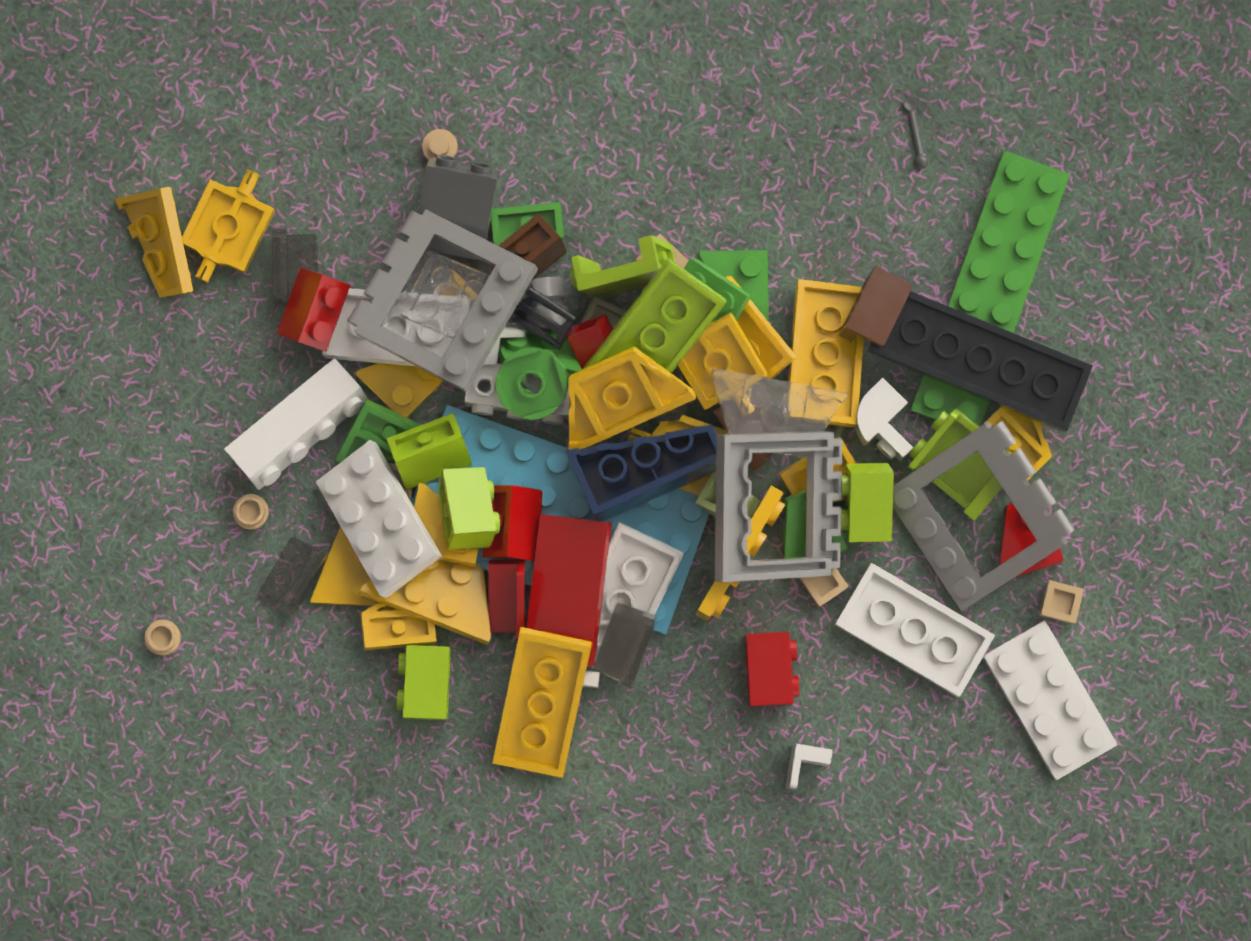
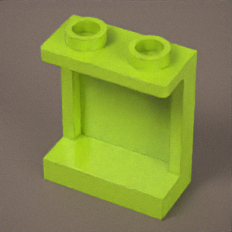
[570,235,676,298]
[908,408,1012,521]

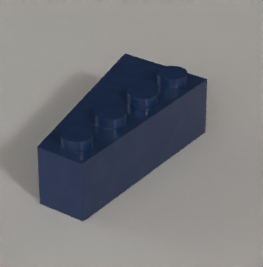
[565,425,717,521]

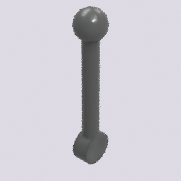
[903,98,928,169]

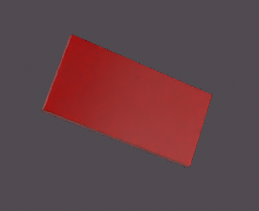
[526,514,612,666]

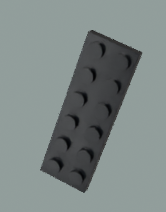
[867,291,1093,433]

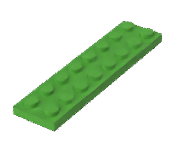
[910,150,1070,427]

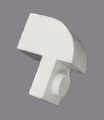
[855,378,913,461]

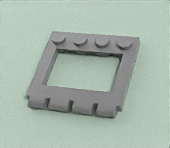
[347,210,538,393]
[893,421,1075,612]
[715,431,842,582]

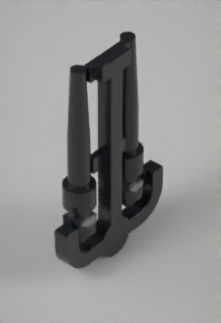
[483,279,577,350]

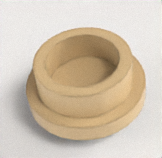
[422,129,458,160]
[233,494,269,530]
[144,620,181,656]

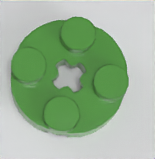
[495,347,569,420]

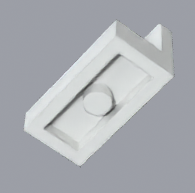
[785,744,832,790]

